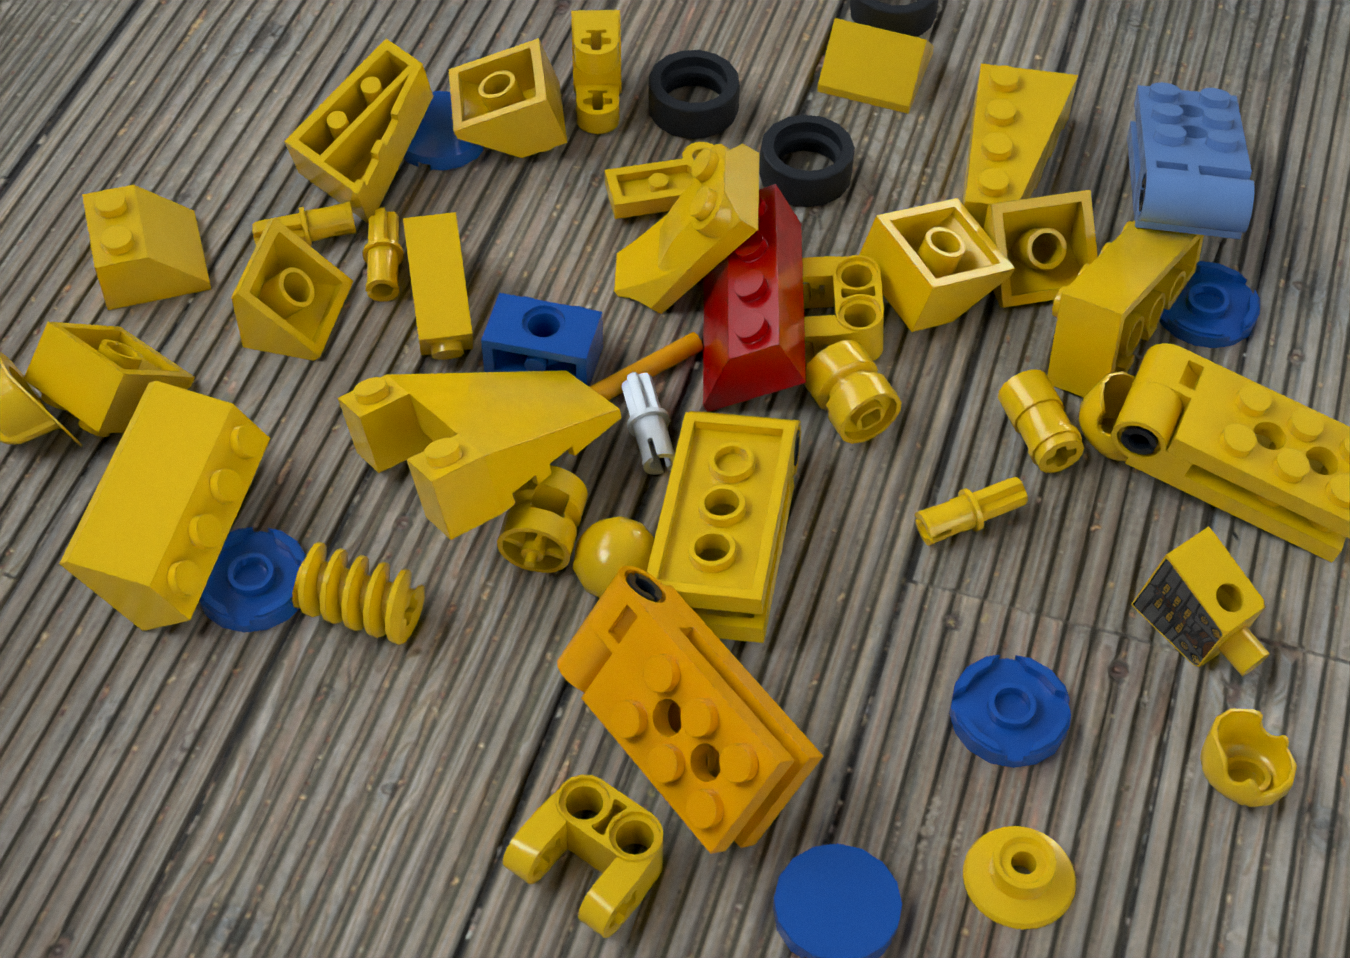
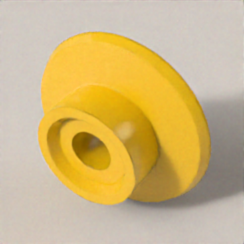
[963,826,1076,930]

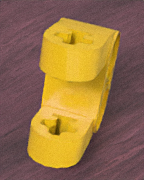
[571,10,622,134]
[802,255,884,367]
[502,774,663,938]

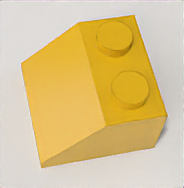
[448,38,568,158]
[82,185,211,310]
[859,198,1015,332]
[23,321,195,437]

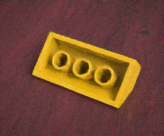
[59,380,271,631]

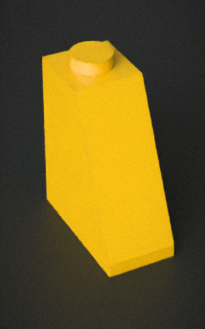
[403,212,473,360]

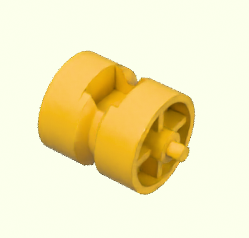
[497,465,588,573]

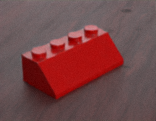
[703,184,806,412]

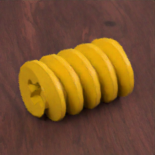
[292,541,425,645]

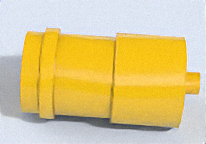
[998,369,1084,473]

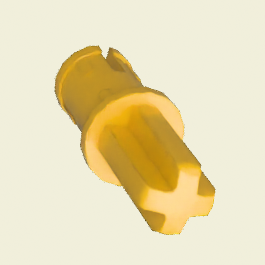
[252,201,357,246]
[362,207,404,302]
[915,477,1028,546]

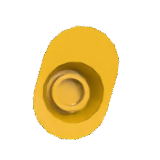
[0,352,83,447]

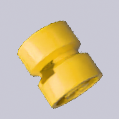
[804,340,902,444]

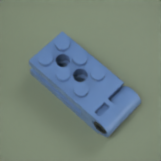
[1127,82,1254,239]

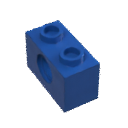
[481,293,603,386]

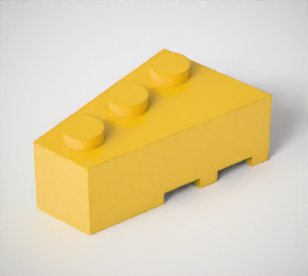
[284,38,433,224]

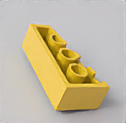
[962,63,1078,229]
[1047,220,1204,397]

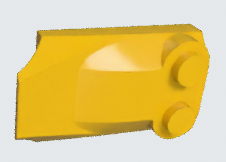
[614,143,759,314]

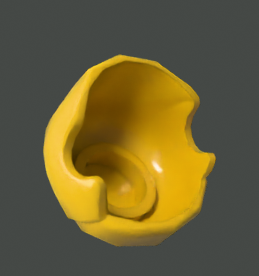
[1078,371,1135,461]
[573,516,655,598]
[1200,708,1297,807]

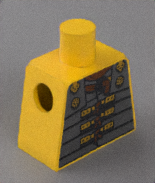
[1131,526,1270,677]

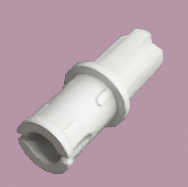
[621,372,675,475]

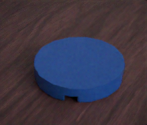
[403,91,484,171]
[1159,261,1260,348]
[198,527,307,633]
[949,655,1071,768]
[773,843,902,958]

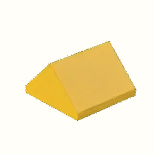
[817,18,934,114]
[983,190,1098,308]
[231,218,353,361]

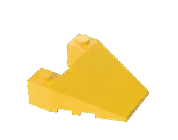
[338,370,622,540]

